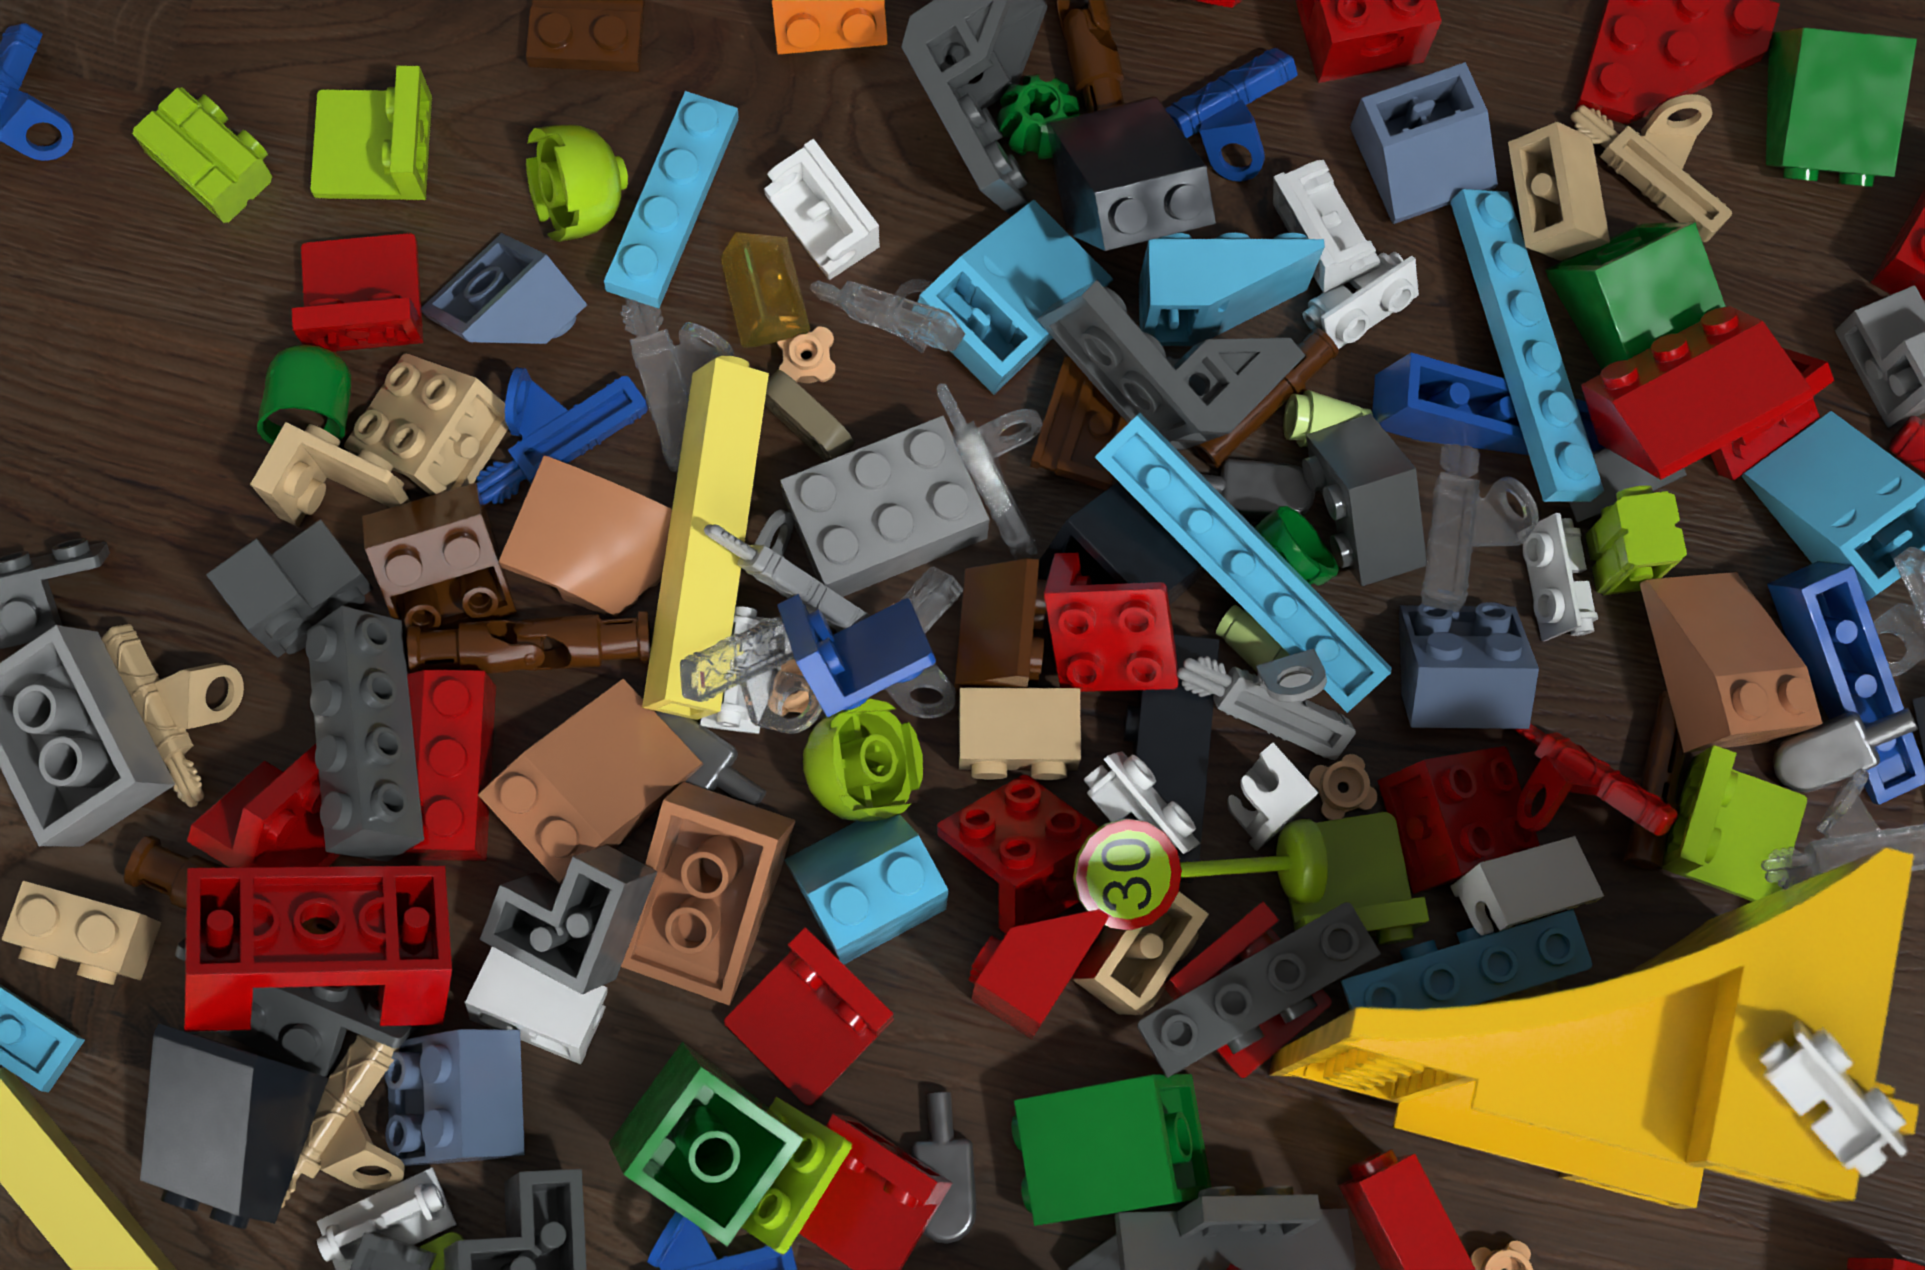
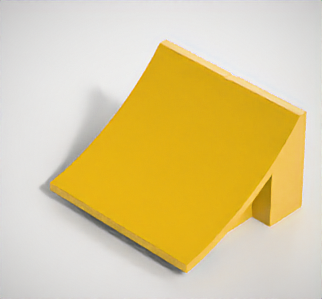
[1269,847,1919,1209]

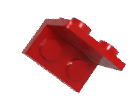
[292,233,424,352]
[1044,553,1180,692]
[1377,746,1540,894]
[937,775,1100,934]
[1165,901,1332,1079]
[724,927,894,1106]
[799,1114,953,1270]

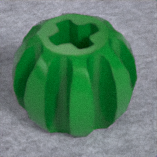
[996,74,1080,160]

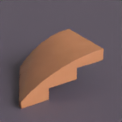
[498,455,672,619]

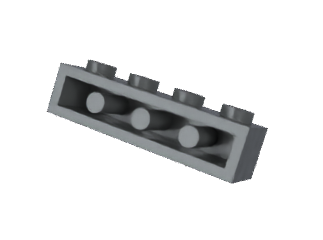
[306,606,424,862]

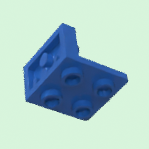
[777,594,936,718]

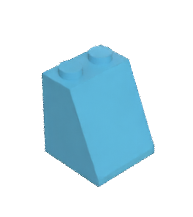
[785,814,948,964]

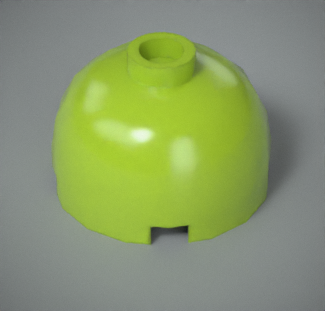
[526,125,628,242]
[803,699,923,822]

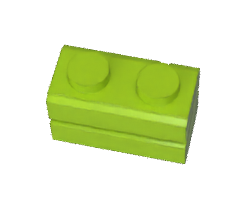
[132,87,272,223]
[1585,486,1687,596]

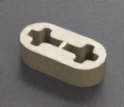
[765,370,855,462]

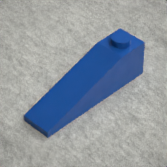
[1372,353,1604,455]
[1767,561,1925,805]

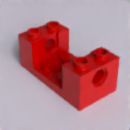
[1295,0,1442,83]
[184,866,452,1032]

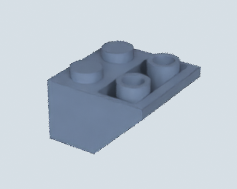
[1350,62,1498,224]
[1399,602,1539,729]
[384,1029,524,1166]

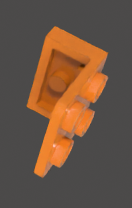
[772,0,888,55]

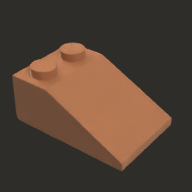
[1639,572,1823,753]
[478,679,704,884]
[621,782,796,1005]

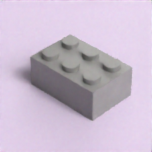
[780,415,989,597]
[0,625,175,847]

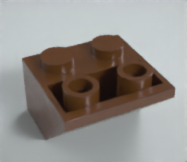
[362,483,517,647]
[954,558,1048,697]

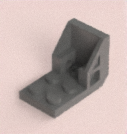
[901,0,1048,217]
[1037,280,1306,451]

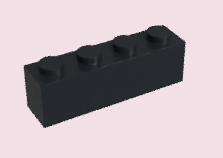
[1123,634,1219,883]

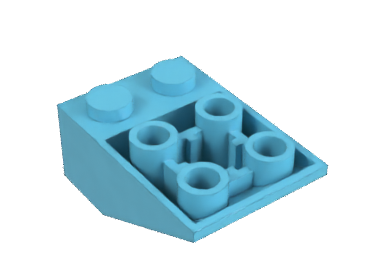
[914,200,1113,394]
[1138,233,1325,346]
[1742,411,1925,602]

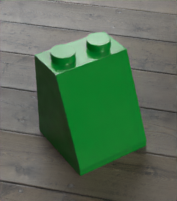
[1766,27,1917,187]
[1545,222,1726,370]
[609,1042,804,1247]
[1011,1074,1212,1226]

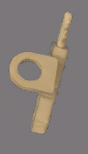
[1571,94,1732,242]
[101,624,244,807]
[281,1035,405,1208]

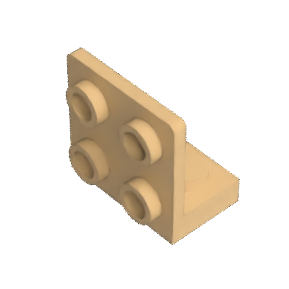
[344,354,509,496]
[250,422,411,527]

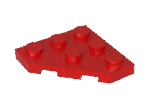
[1575,0,1780,125]

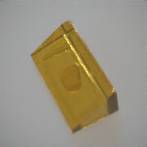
[721,232,810,347]

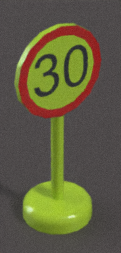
[1073,818,1328,931]

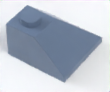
[421,233,587,344]

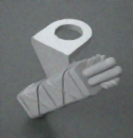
[704,509,870,633]
[1177,648,1356,760]

